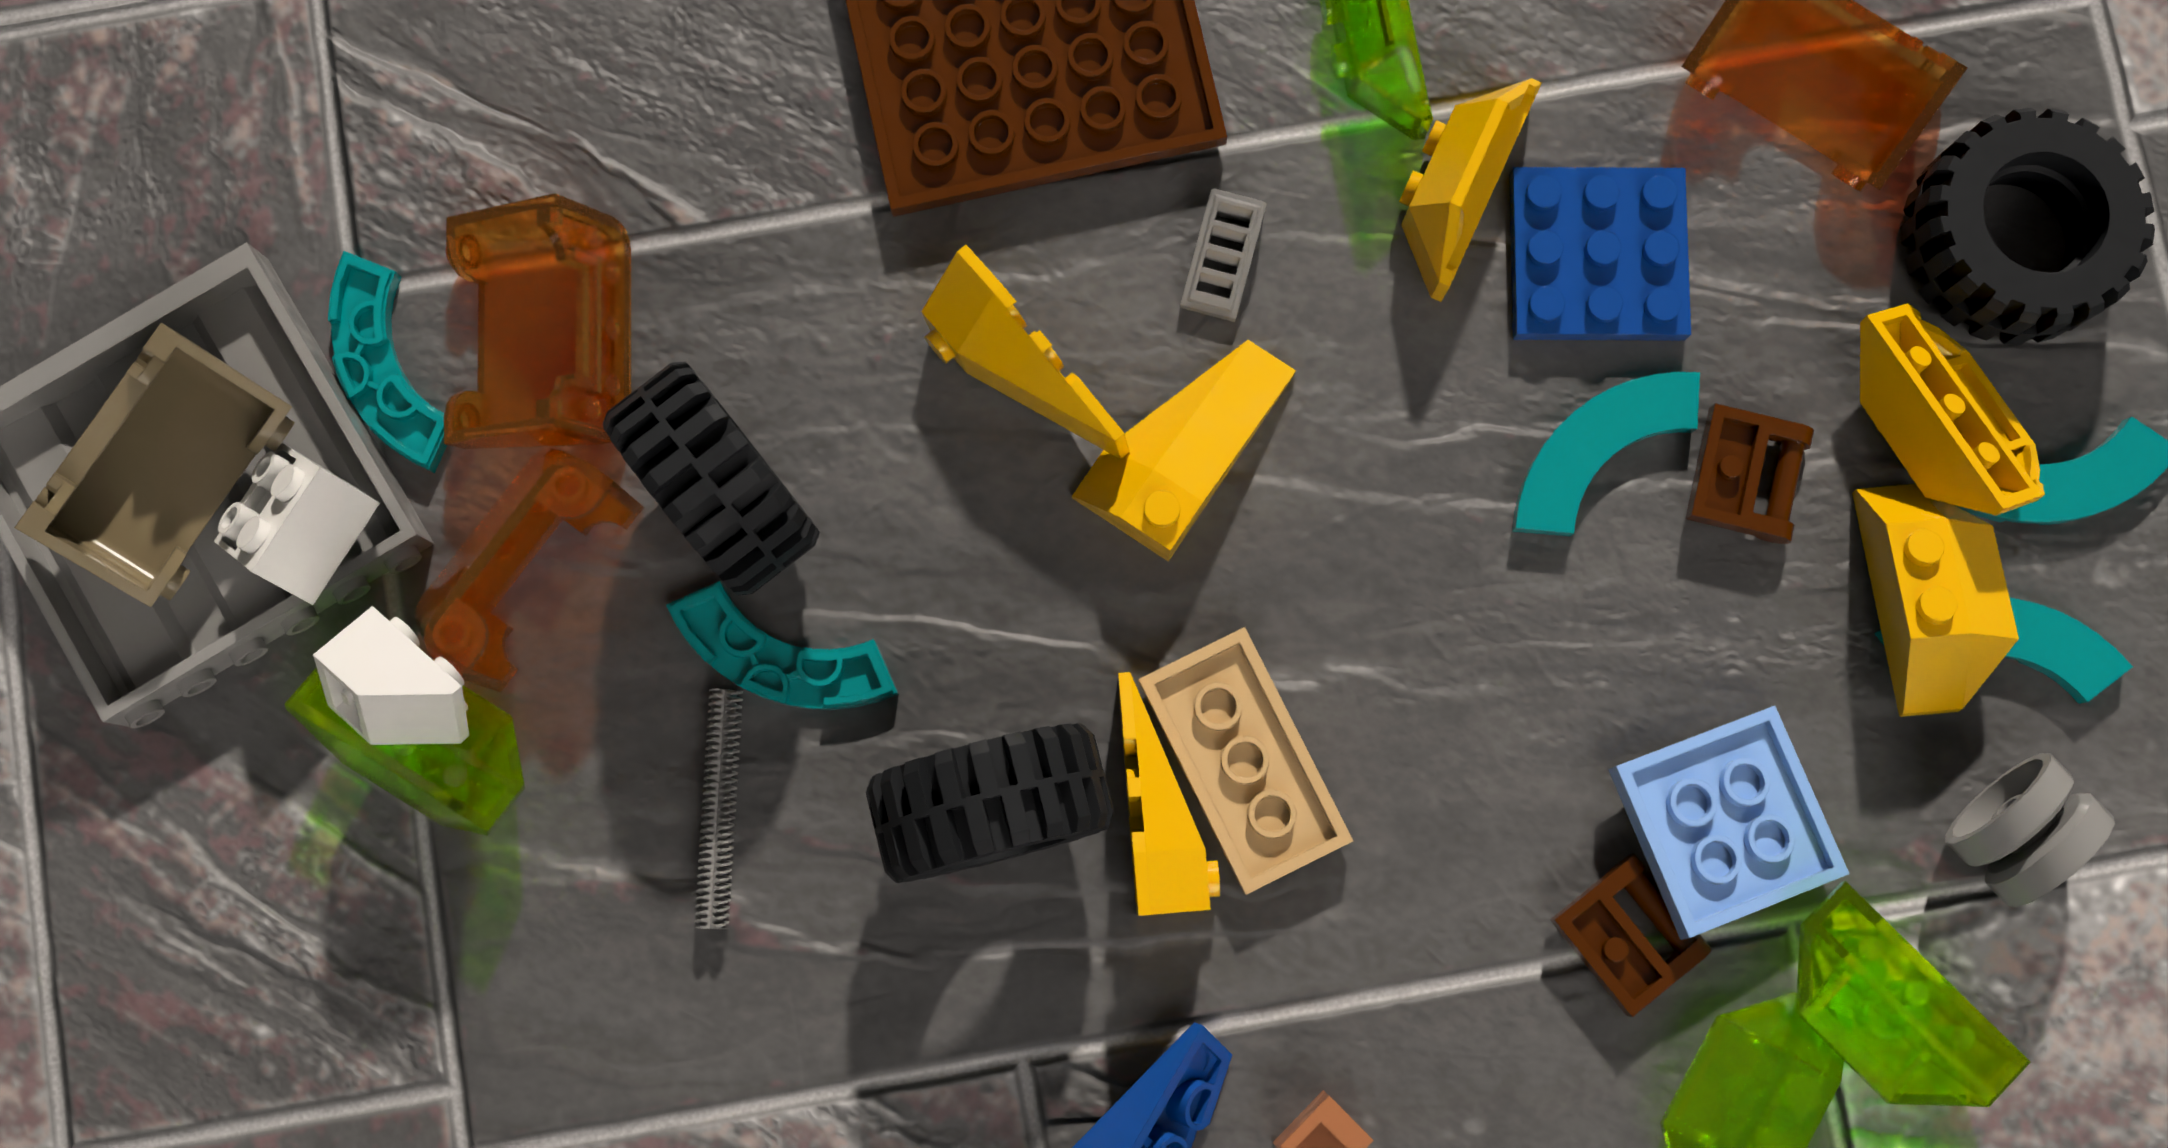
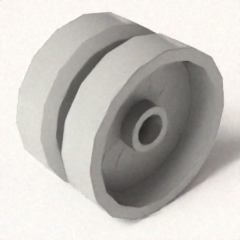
[1945,753,2115,907]

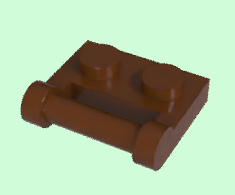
[1685,403,1814,544]
[1550,853,1712,1017]

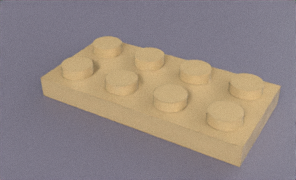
[1138,627,1353,895]

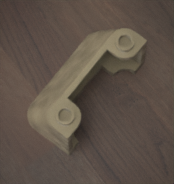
[14,323,295,608]

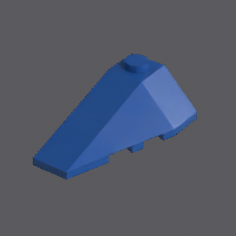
[1072,1022,1232,1148]

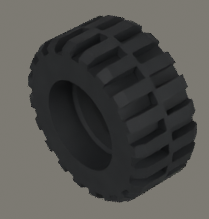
[1901,108,2155,345]
[602,361,820,596]
[866,723,1115,883]

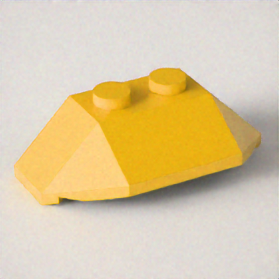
[1399,78,1542,302]
[1860,303,2045,516]
[1852,484,2019,717]

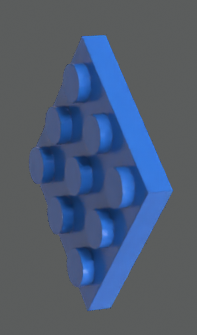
[1509,167,1691,341]

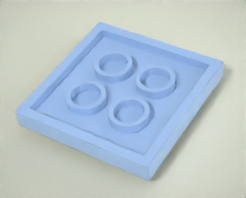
[1608,706,1849,940]

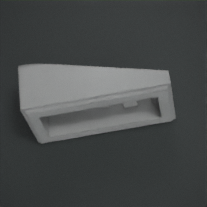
[1180,189,1267,322]

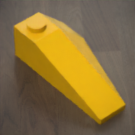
[921,244,1130,459]
[1072,340,1296,561]
[1118,672,1220,916]

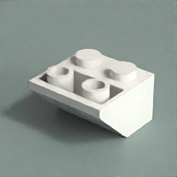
[214,443,380,605]
[313,606,470,745]

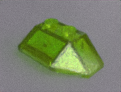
[1320,0,1433,141]
[284,667,525,836]
[1796,881,2031,1107]
[1660,992,1849,1148]

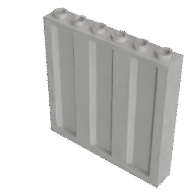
[0,242,434,729]

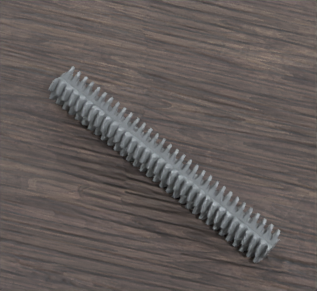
[694,688,743,929]

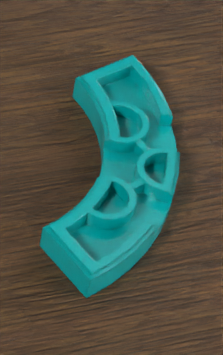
[328,251,458,473]
[1512,372,1700,537]
[1955,416,2168,525]
[666,581,899,710]
[1874,598,2133,704]

